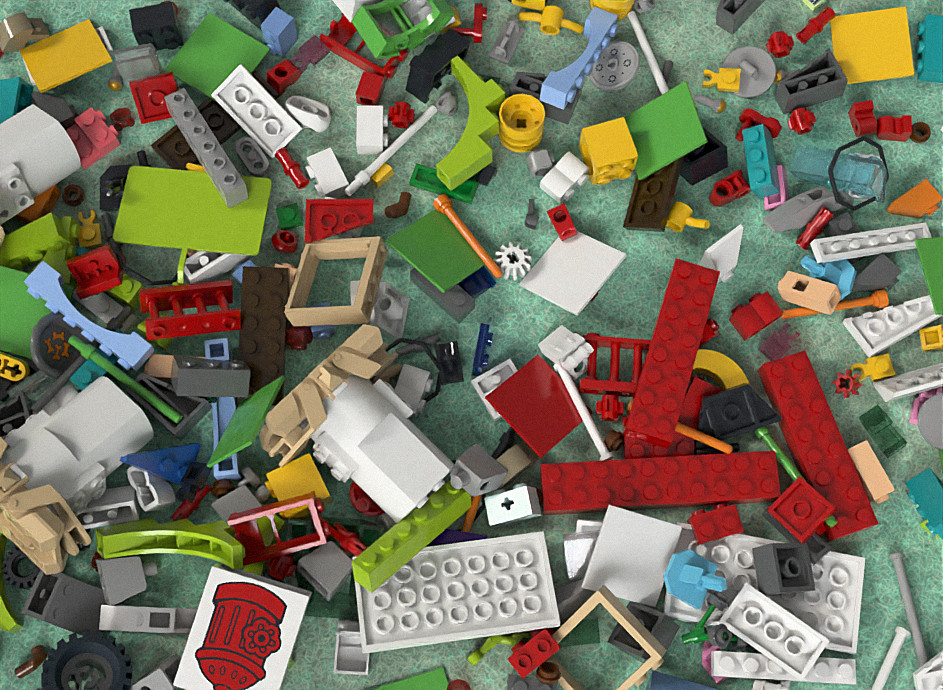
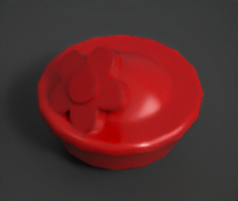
[271,230,298,253]

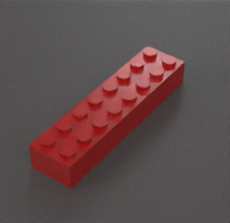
[622,258,720,449]
[757,350,879,543]

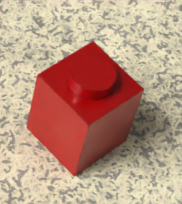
[355,71,385,106]

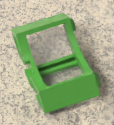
[351,0,455,59]

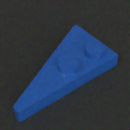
[120,443,201,486]

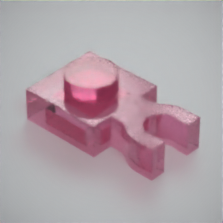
[290,35,330,74]
[758,323,800,361]

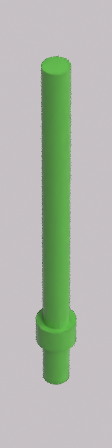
[68,335,183,423]
[754,426,838,528]

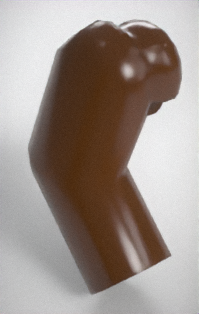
[384,192,412,219]
[15,645,48,679]

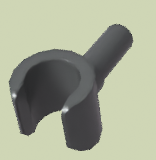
[525,199,539,230]

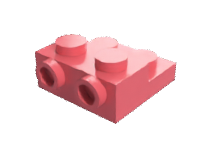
[66,107,120,170]

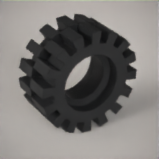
[2,547,40,590]

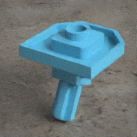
[800,255,857,300]
[663,549,727,610]

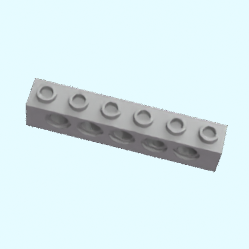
[164,88,249,208]

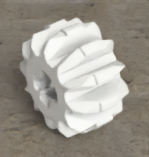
[494,242,532,281]

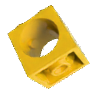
[578,117,638,185]
[265,453,333,523]

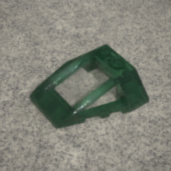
[286,516,384,620]

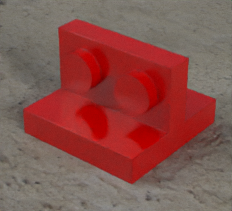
[129,72,179,124]
[66,244,126,300]
[767,476,836,544]

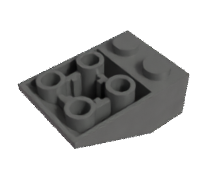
[21,569,107,637]

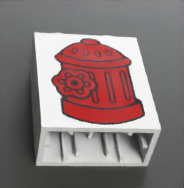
[173,563,312,690]

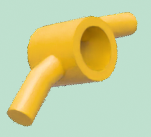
[519,5,584,35]
[666,201,710,232]

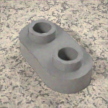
[235,137,270,177]

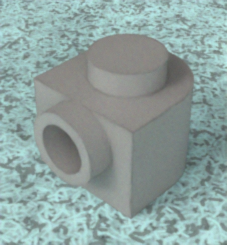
[526,149,555,178]

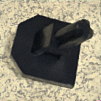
[100,164,133,211]

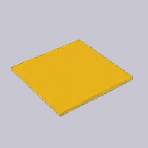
[830,6,914,84]
[19,19,112,94]

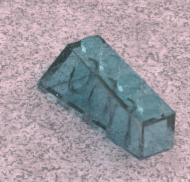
[789,145,887,203]

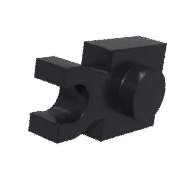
[175,462,212,503]

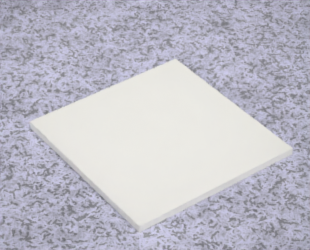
[519,231,627,316]
[582,505,682,607]

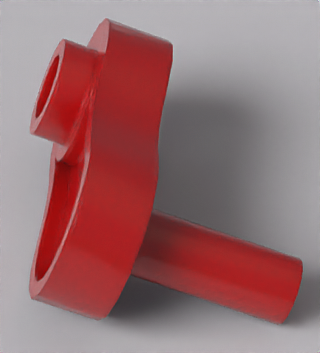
[452,3,487,43]
[735,108,782,142]

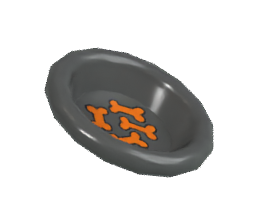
[30,311,92,379]

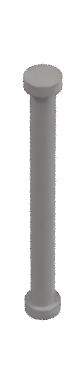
[889,552,929,669]

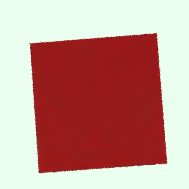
[485,354,593,458]

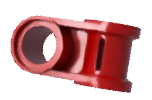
[709,170,751,207]

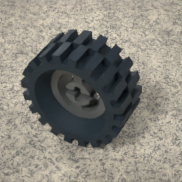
[41,630,133,690]

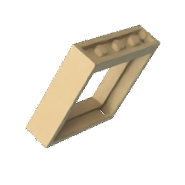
[284,236,388,326]
[544,585,667,690]

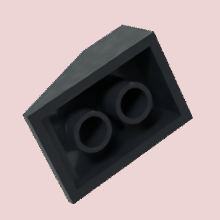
[680,127,728,186]

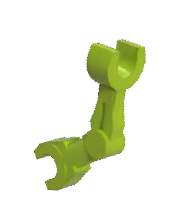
[466,633,530,666]

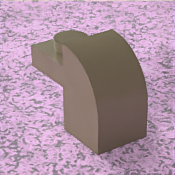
[0,12,50,52]
[496,442,540,490]

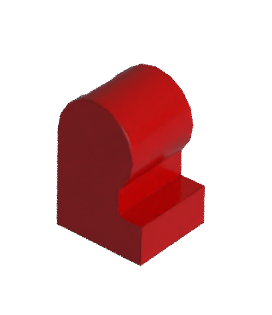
[266,59,302,96]
[848,100,877,137]
[876,115,912,142]
[546,203,578,241]

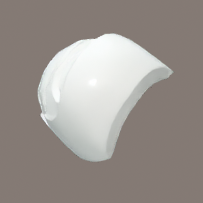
[285,96,331,133]

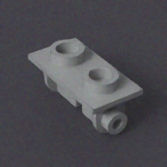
[489,18,525,64]

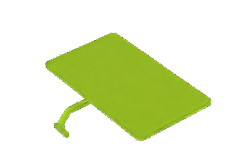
[113,166,272,286]

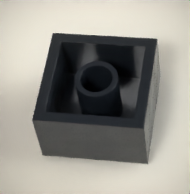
[129,2,184,54]

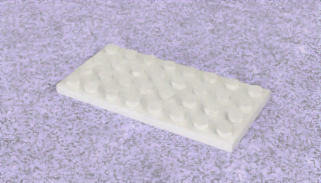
[663,522,865,654]
[352,531,560,654]

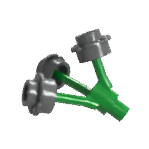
[682,591,751,652]

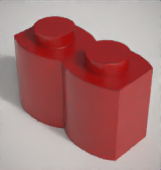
[729,291,784,341]

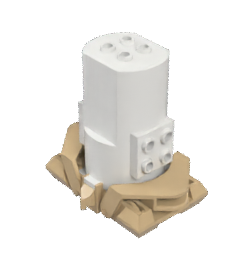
[0,104,81,248]
[259,324,455,523]
[0,376,153,575]

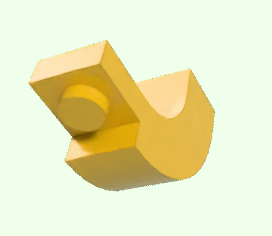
[691,349,749,390]

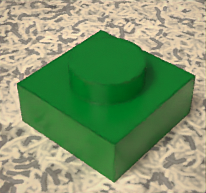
[276,203,303,230]

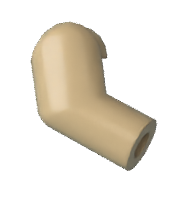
[375,363,402,383]

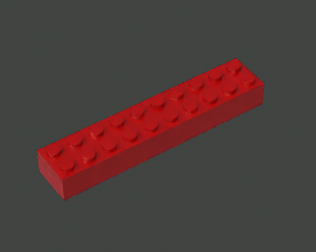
[539,451,781,516]

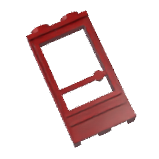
[319,13,409,82]
[227,491,331,566]

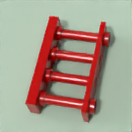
[139,280,241,340]
[579,333,650,397]

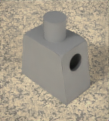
[450,444,508,496]
[211,485,272,534]
[297,541,354,601]
[96,555,157,606]
[132,653,181,690]

